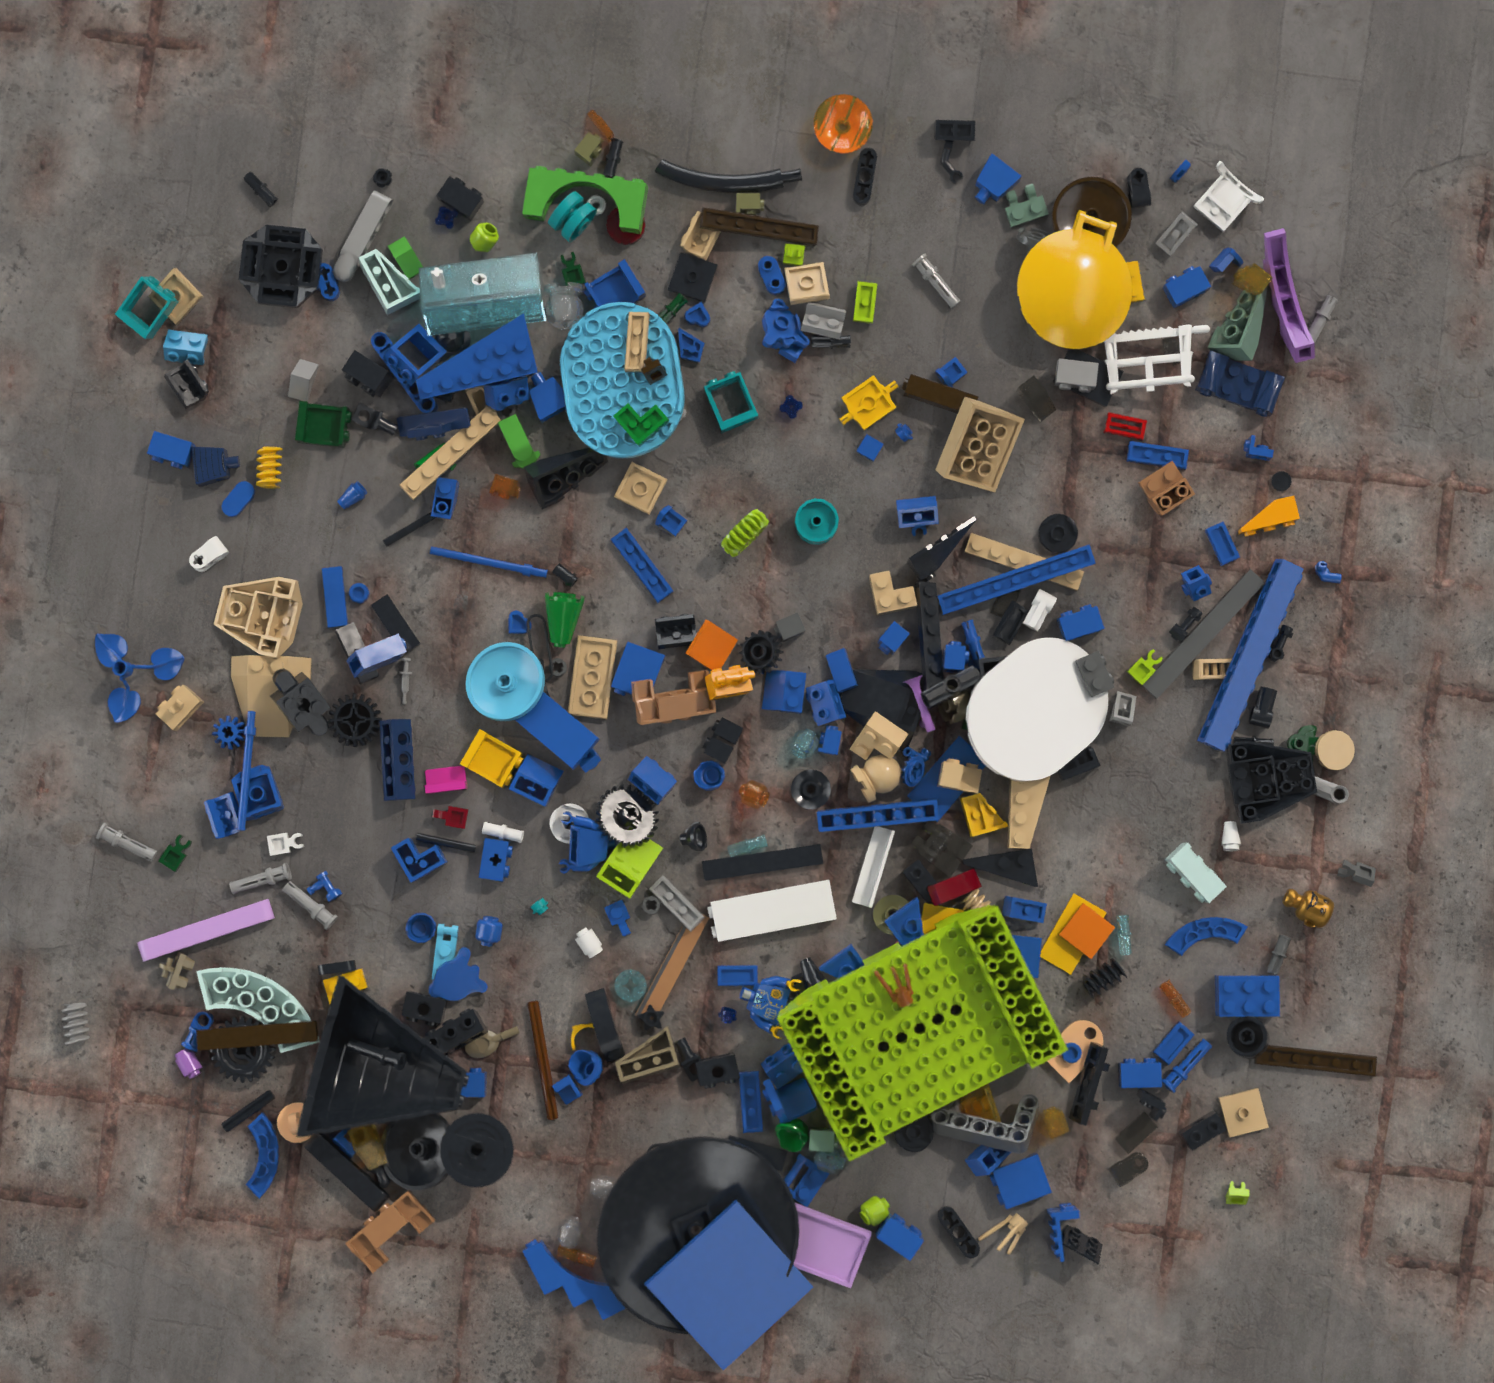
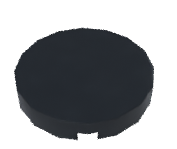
[1038,514,1078,554]
[894,1116,934,1152]

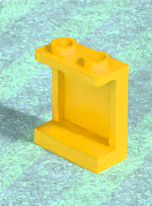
[460,729,523,788]

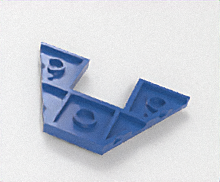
[818,897,924,979]

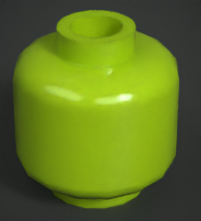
[469,223,499,252]
[859,1196,890,1226]

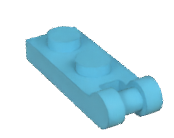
[432,924,459,980]

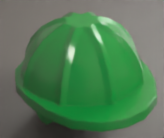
[775,1118,809,1152]

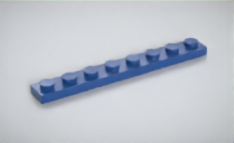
[937,544,1096,615]

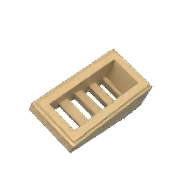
[1192,659,1232,680]

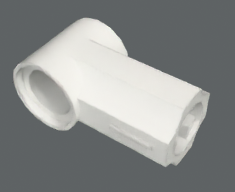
[1022,589,1057,631]

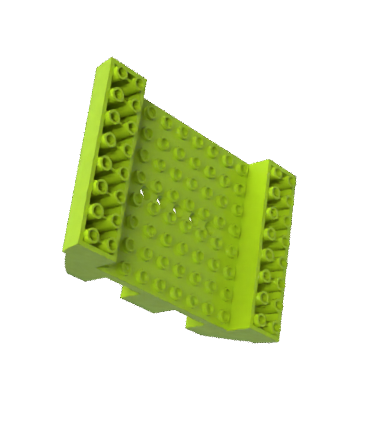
[777,905,1068,1162]

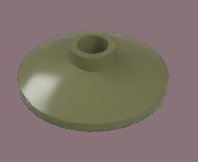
[873,895,909,935]

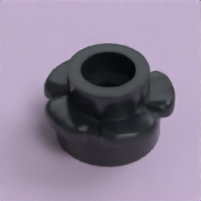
[373,168,392,188]

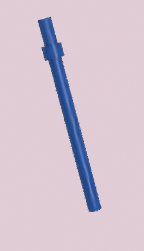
[430,546,548,578]
[237,711,256,831]

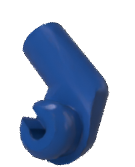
[1315,561,1341,584]
[903,747,931,762]

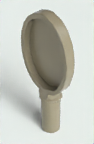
[465,1026,520,1058]

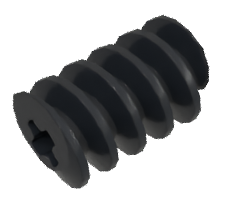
[1082,958,1127,999]

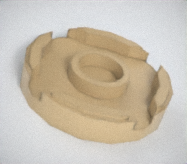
[1315,730,1355,770]

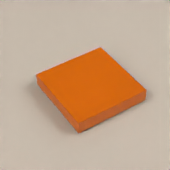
[685,619,738,670]
[1059,903,1115,959]

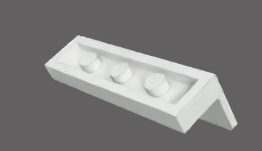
[852,826,895,908]

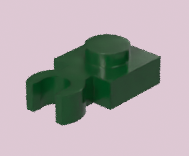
[561,252,586,290]
[158,835,192,872]

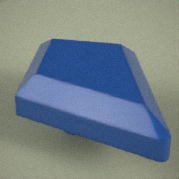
[678,328,704,363]

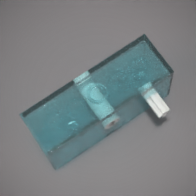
[419,253,546,336]

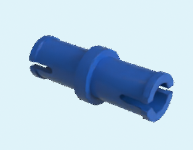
[961,619,985,660]

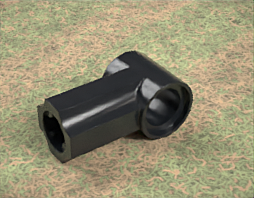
[1249,686,1277,729]

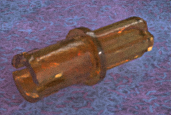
[1159,979,1191,1018]
[556,1244,597,1269]

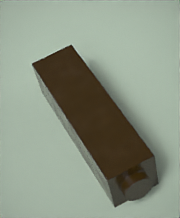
[902,374,979,414]

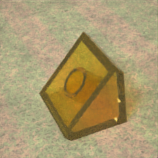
[959,1083,1001,1122]

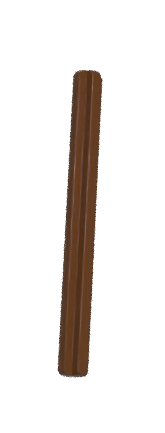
[528,1001,558,1120]

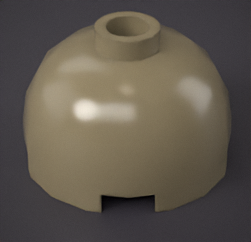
[938,685,971,724]

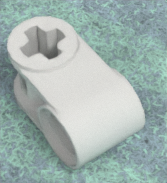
[189,536,229,572]

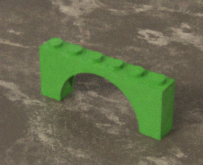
[522,166,648,234]

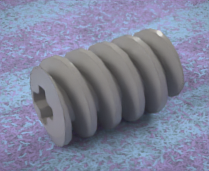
[61,1002,90,1045]

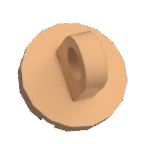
[277,1102,313,1143]

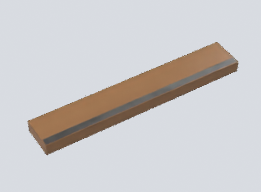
[635,913,709,1020]

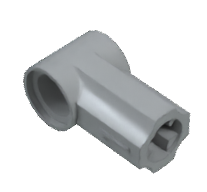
[1314,776,1349,804]

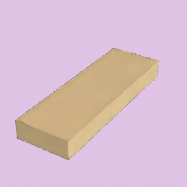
[624,312,650,372]

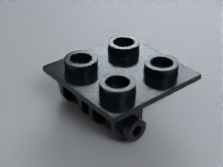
[1061,1225,1103,1265]

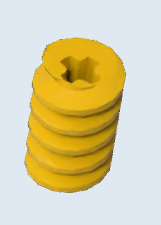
[256,447,283,489]

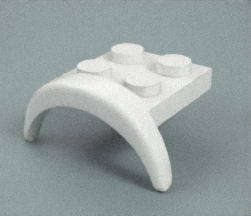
[1193,161,1264,232]

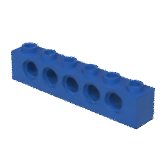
[817,799,939,832]

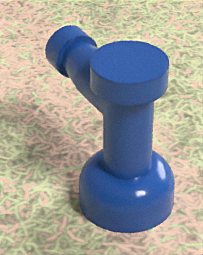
[307,871,342,902]

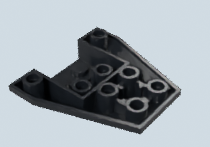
[841,669,923,751]
[1227,741,1317,824]

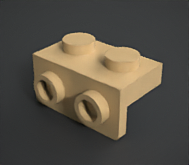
[680,211,721,260]

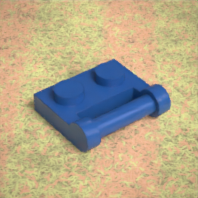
[784,1153,829,1207]

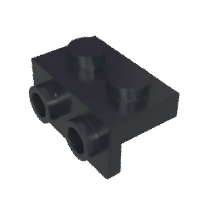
[164,359,209,409]
[655,614,697,649]

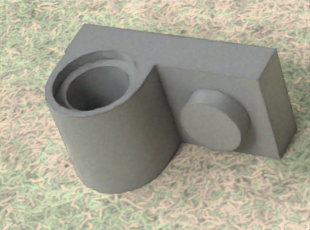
[1156,212,1198,256]

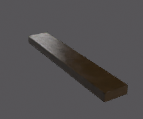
[699,207,819,246]
[196,1020,318,1051]
[1254,1045,1377,1077]

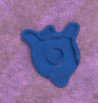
[762,299,810,348]
[428,947,488,1001]

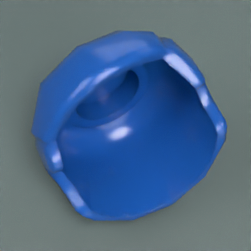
[693,760,725,791]
[405,913,436,943]

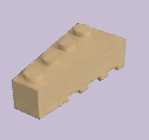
[1007,775,1051,849]

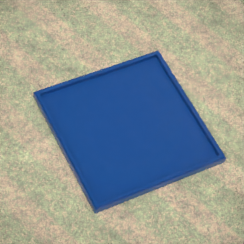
[645,1200,813,1371]

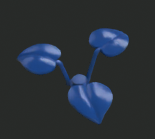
[95,634,185,723]

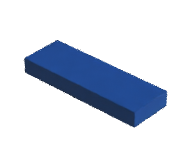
[1126,441,1189,470]
[322,566,348,628]
[739,1071,763,1133]

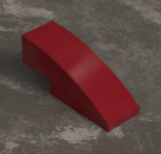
[927,868,982,906]

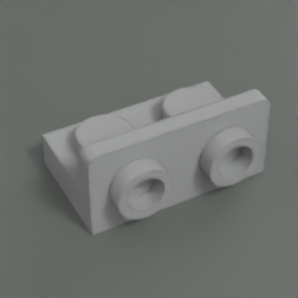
[801,302,846,340]

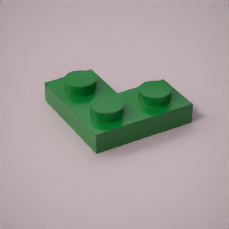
[613,403,670,447]

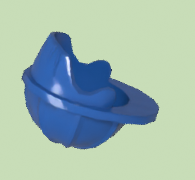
[568,1050,603,1086]

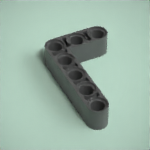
[931,1094,1039,1154]

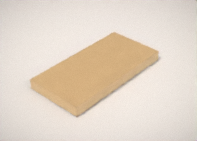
[568,635,618,720]

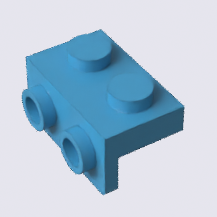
[163,330,208,365]

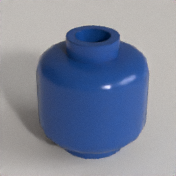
[475,916,503,946]

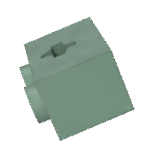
[808,1127,838,1152]

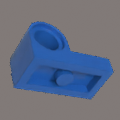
[1002,896,1047,923]

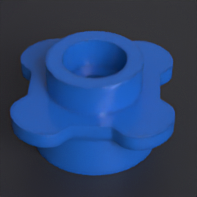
[895,424,913,442]

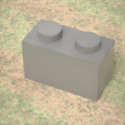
[1054,359,1099,392]

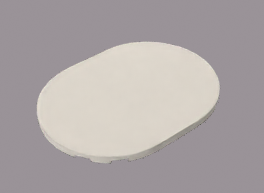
[966,638,1108,782]

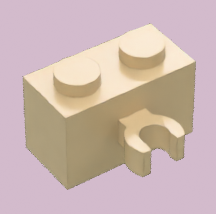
[156,685,204,731]

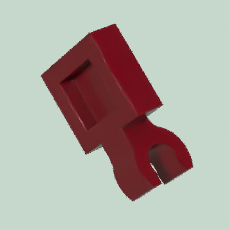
[432,806,469,829]

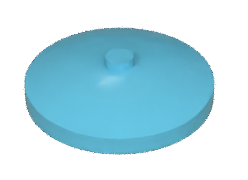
[466,642,545,721]

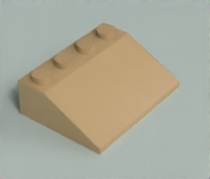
[936,397,1025,492]

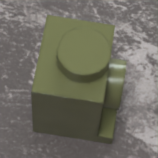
[574,132,604,167]
[736,193,764,216]

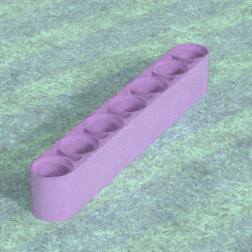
[137,899,275,962]

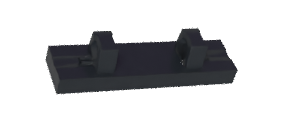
[1069,1042,1110,1126]

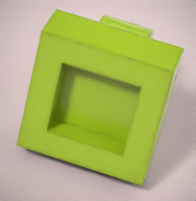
[783,243,805,266]
[1225,1181,1249,1205]

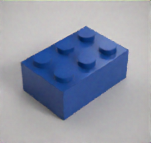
[1215,975,1280,1017]

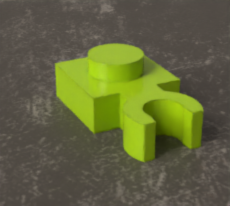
[1127,649,1163,686]

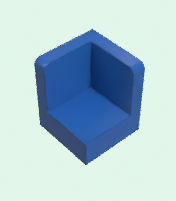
[552,1074,583,1105]

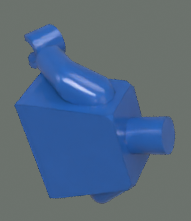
[559,811,616,874]

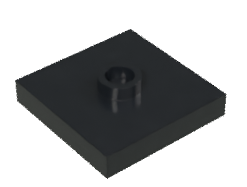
[668,252,718,303]

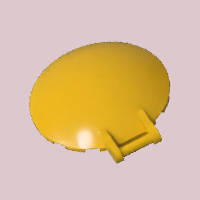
[1017,210,1132,349]

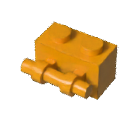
[704,665,755,700]

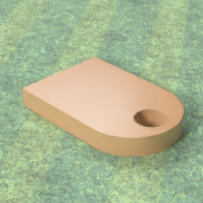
[1047,1020,1103,1083]

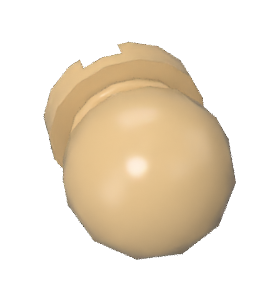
[850,754,901,803]

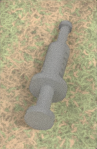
[399,658,412,705]

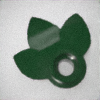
[1287,725,1318,761]

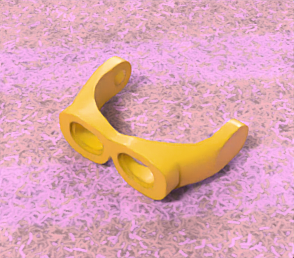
[571,1023,594,1051]

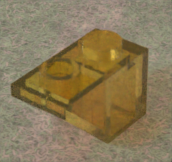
[1231,263,1273,296]
[1040,1106,1070,1139]
[348,1124,388,1170]

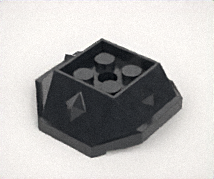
[238,225,323,308]

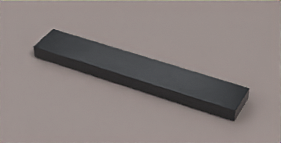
[702,844,823,881]

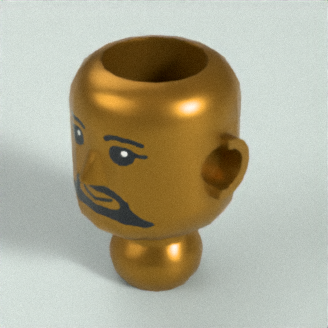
[1282,889,1334,928]

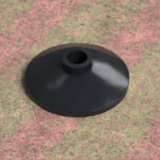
[791,769,831,809]

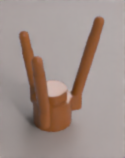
[874,964,914,1007]

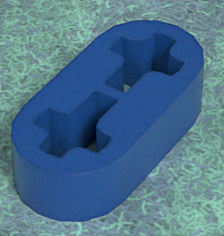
[319,263,340,301]

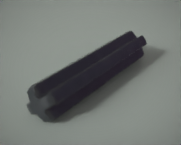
[221,1090,275,1132]

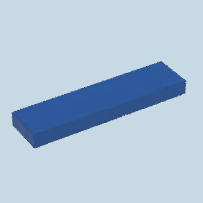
[611,528,674,603]

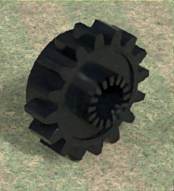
[739,630,784,675]

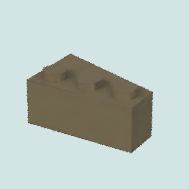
[615,1026,681,1084]

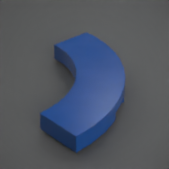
[1164,917,1248,956]
[246,1112,279,1199]

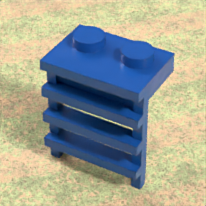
[1047,1203,1080,1262]

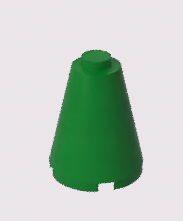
[545,592,585,648]

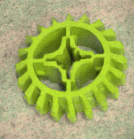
[721,509,769,557]

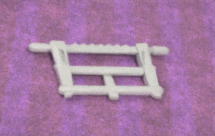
[1100,324,1210,394]

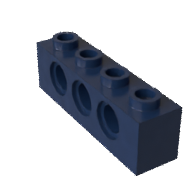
[379,719,416,801]

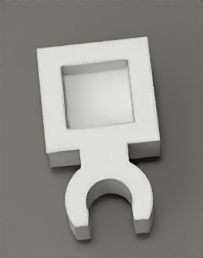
[267,833,304,856]

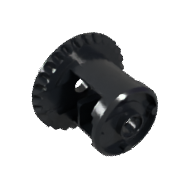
[440,1113,514,1188]

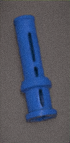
[1162,1039,1212,1093]

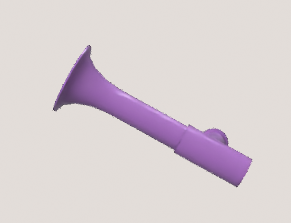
[903,675,935,732]

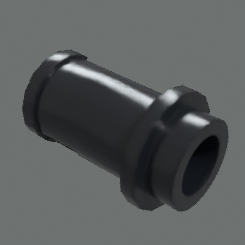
[552,563,578,587]

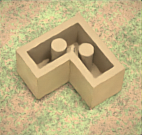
[869,571,917,616]
[850,711,908,760]
[937,758,982,794]

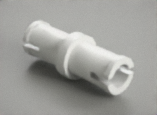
[482,822,524,843]

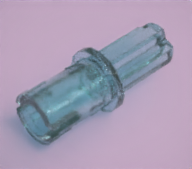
[727,835,768,857]
[1116,915,1132,955]

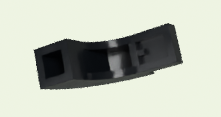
[585,988,626,1063]

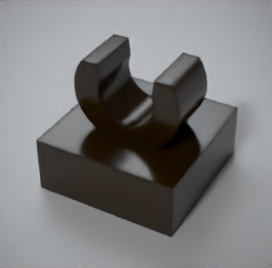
[641,357,667,385]

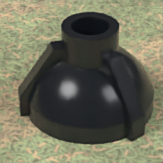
[680,822,707,852]

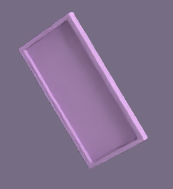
[794,1203,872,1288]

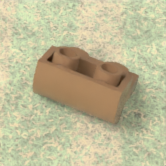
[1138,461,1195,516]

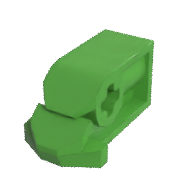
[498,414,541,469]

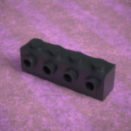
[423,1009,488,1056]

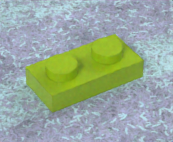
[853,281,877,324]

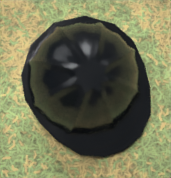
[433,319,471,355]

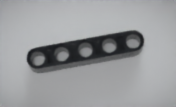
[304,1133,390,1212]

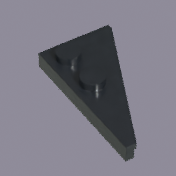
[962,848,1038,887]

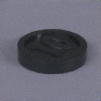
[1271,471,1292,491]

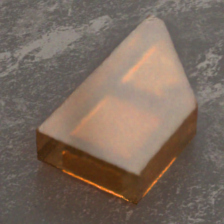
[587,110,614,143]

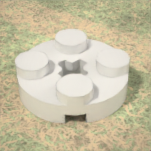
[550,803,589,844]

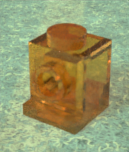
[489,474,522,500]

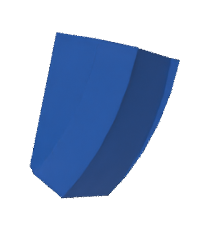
[231,765,284,821]

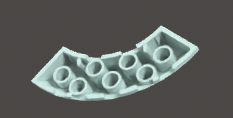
[196,968,320,1053]

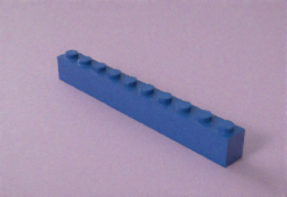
[1197,559,1303,751]

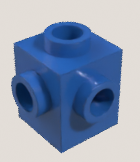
[1181,565,1212,601]

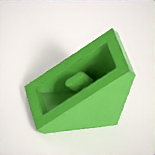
[388,236,425,280]

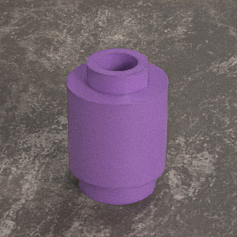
[175,1048,202,1079]

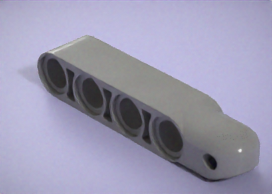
[333,190,393,282]

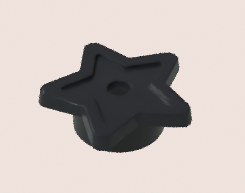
[638,1005,664,1031]

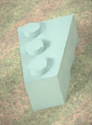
[359,249,422,315]
[1165,842,1227,903]

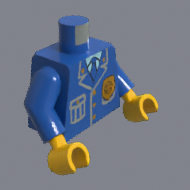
[739,976,802,1039]

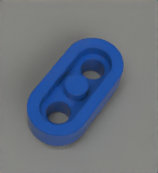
[758,256,785,295]

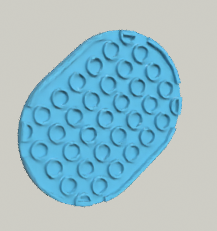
[560,302,685,458]

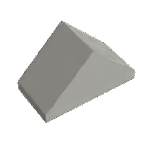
[288,359,319,402]
[1109,691,1137,726]

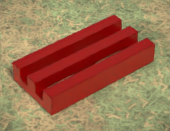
[1104,412,1147,441]

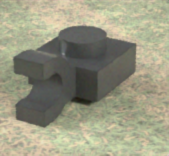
[1337,860,1376,887]

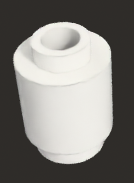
[575,927,603,958]

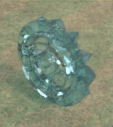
[615,969,647,1002]

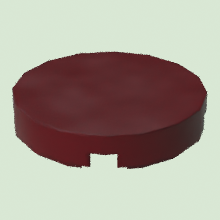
[606,207,646,245]

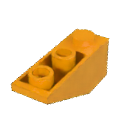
[1238,496,1300,537]

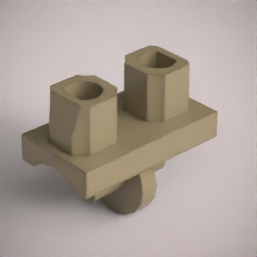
[159,951,195,990]

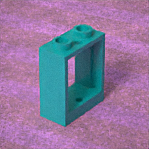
[115,276,179,339]
[704,371,758,433]

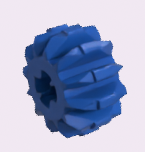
[212,716,245,750]

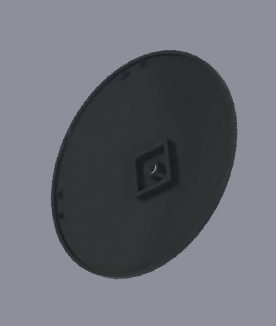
[597,1136,799,1334]

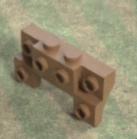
[631,670,716,725]
[345,1190,436,1273]

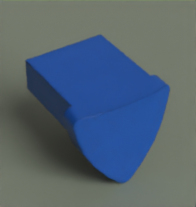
[1209,248,1244,272]
[935,357,968,387]
[655,505,687,537]
[332,1128,358,1159]

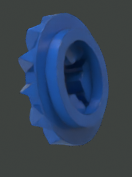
[901,755,925,787]

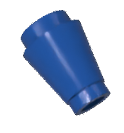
[337,481,367,509]

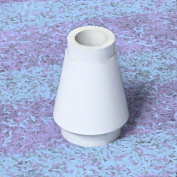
[1221,821,1241,851]

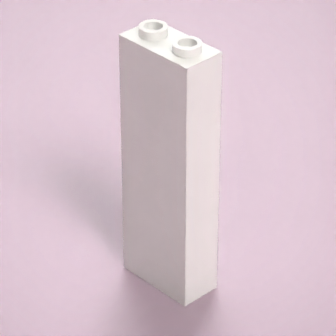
[708,880,837,942]

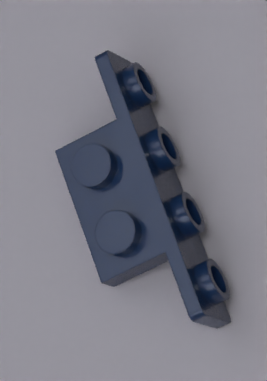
[397,408,471,441]

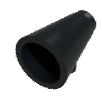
[791,957,825,990]

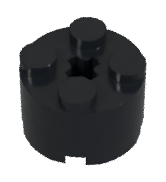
[1227,1016,1269,1059]

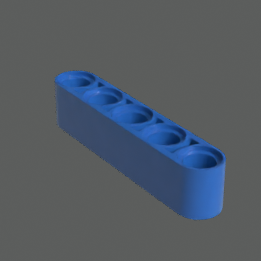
[371,332,438,413]

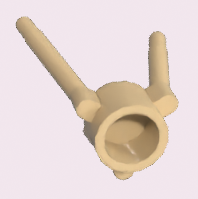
[978,1213,1028,1255]

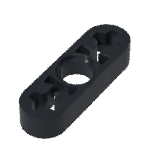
[853,148,877,206]
[938,1206,980,1259]

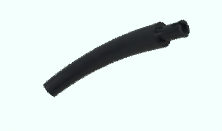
[655,159,802,193]

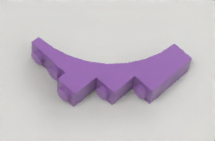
[1263,228,1315,363]

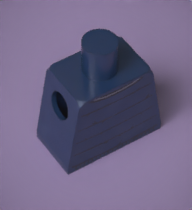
[192,447,240,487]

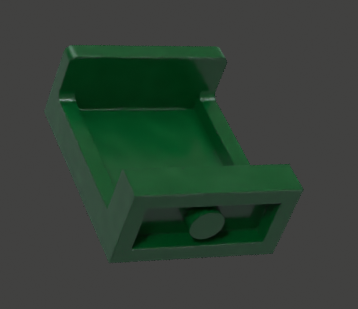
[295,401,352,448]

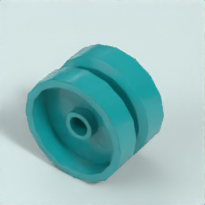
[548,191,597,243]
[795,498,839,545]

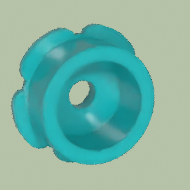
[530,897,549,915]

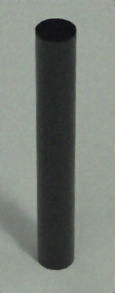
[383,512,437,547]
[416,833,476,853]

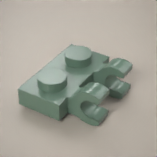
[1004,183,1049,228]

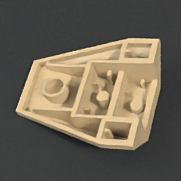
[214,577,303,658]
[231,655,312,737]

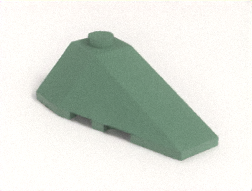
[1208,281,1268,361]

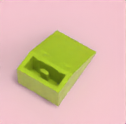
[596,827,663,899]

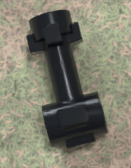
[1169,607,1203,642]
[1269,625,1293,662]

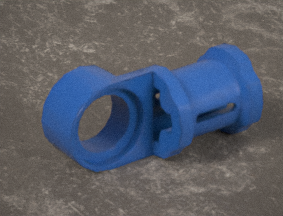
[181,1011,214,1052]

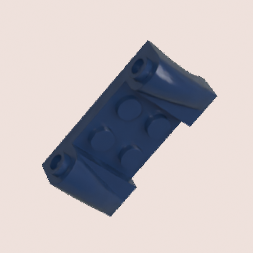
[1195,350,1285,417]

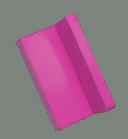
[425,766,467,794]

